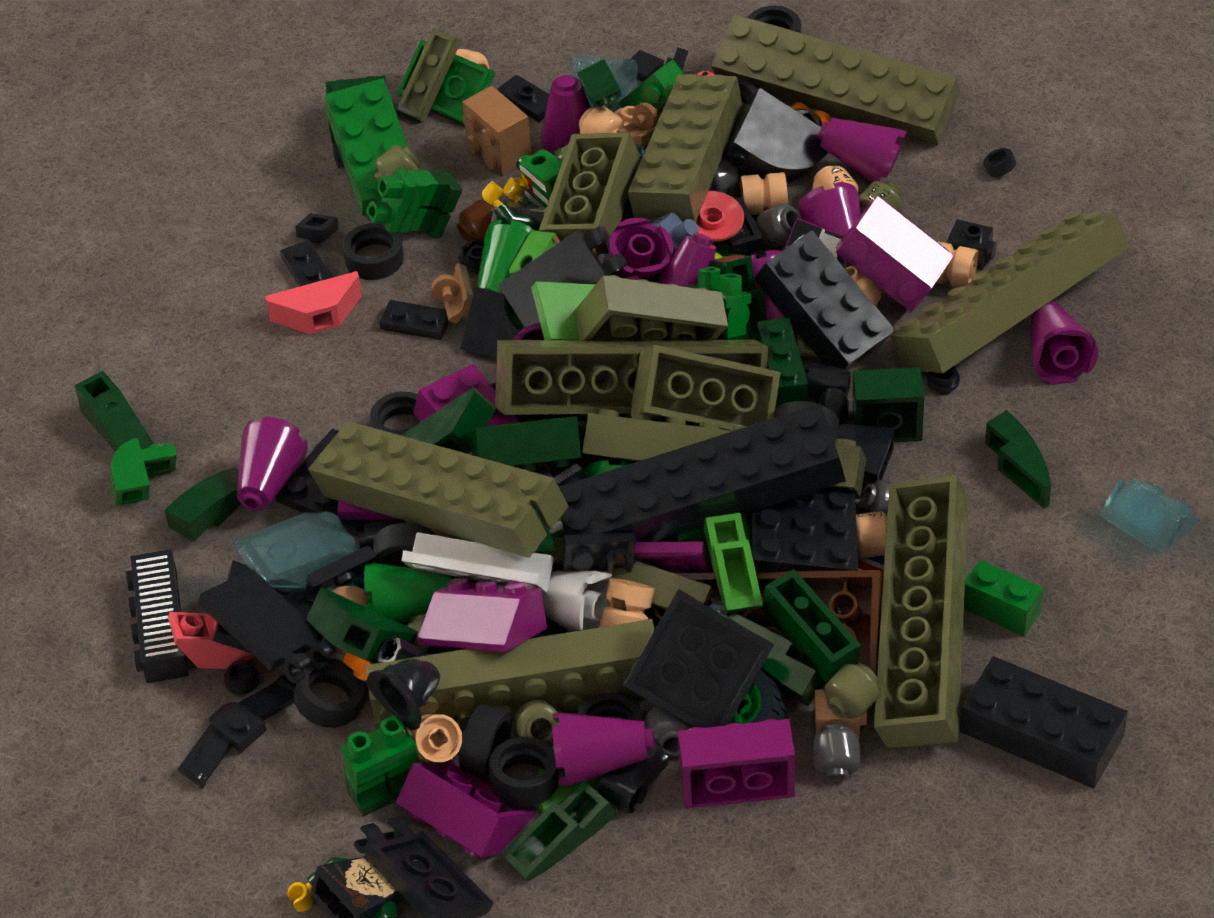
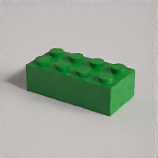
[325,78,408,216]

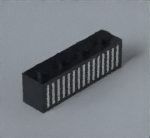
[126,549,189,683]

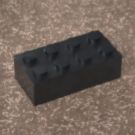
[754,230,895,372]
[960,656,1128,789]

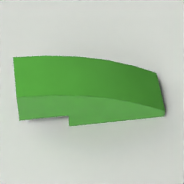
[703,513,763,613]

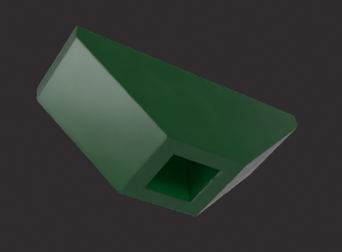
[577,59,621,109]
[401,387,495,454]
[306,587,418,662]

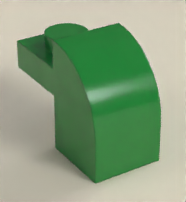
[110,438,177,506]

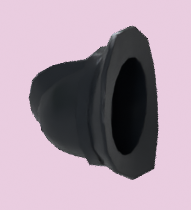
[365,659,440,730]

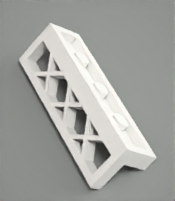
[401,532,554,593]

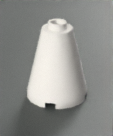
[542,571,613,632]

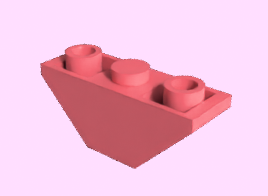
[265,271,362,334]
[168,612,255,669]

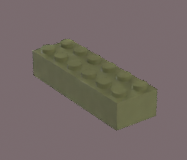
[628,74,742,222]

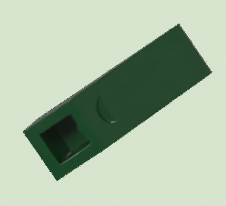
[74,370,154,452]

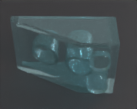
[233,512,360,588]

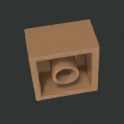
[462,86,532,177]

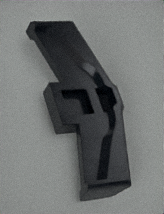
[177,675,296,789]

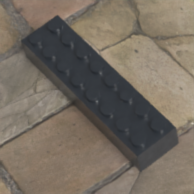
[559,403,846,542]

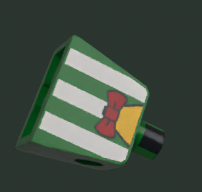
[516,150,562,208]

